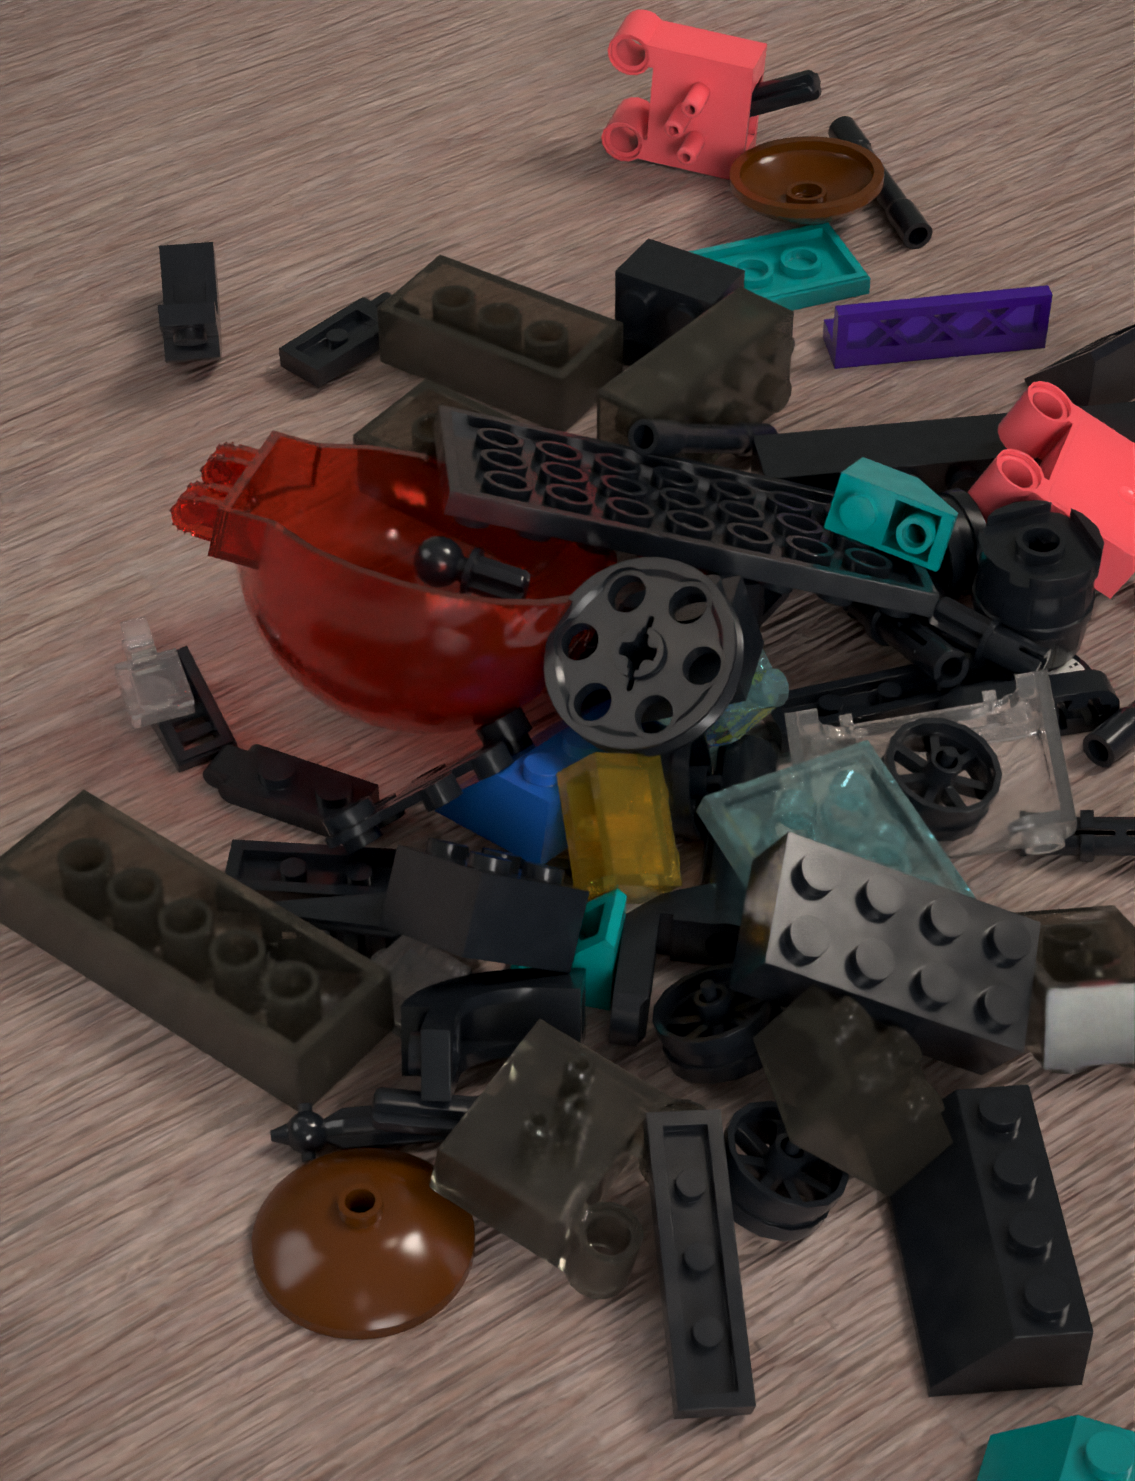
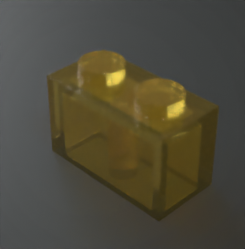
[556,752,683,904]

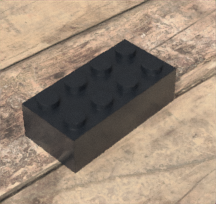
[729,831,1041,1075]

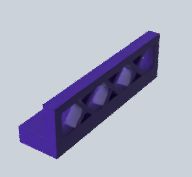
[823,285,1053,369]

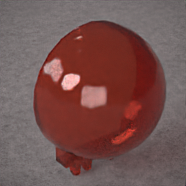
[169,430,618,734]

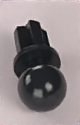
[413,536,531,607]

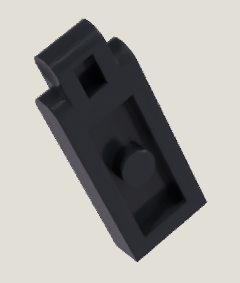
[279,292,414,388]
[203,744,380,837]

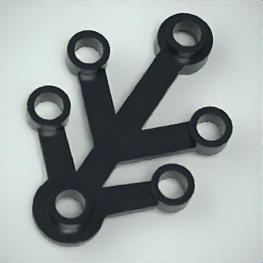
[322,705,533,854]

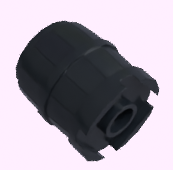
[971,500,1104,674]

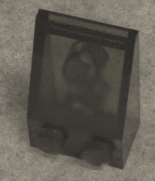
[1013,905,1135,1074]

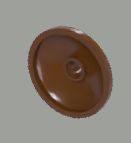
[729,136,884,225]
[251,1147,475,1340]

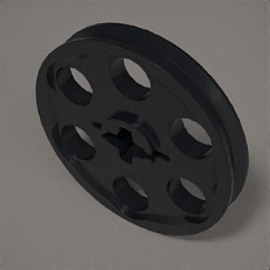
[544,557,745,758]

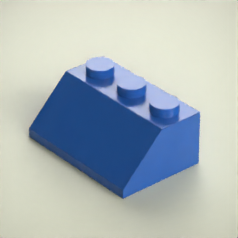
[435,698,664,864]

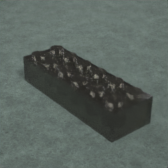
[0,790,395,1111]

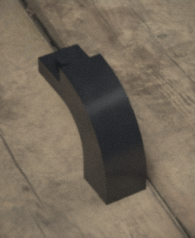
[158,242,222,364]
[401,968,586,1101]

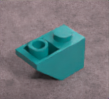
[824,457,958,572]

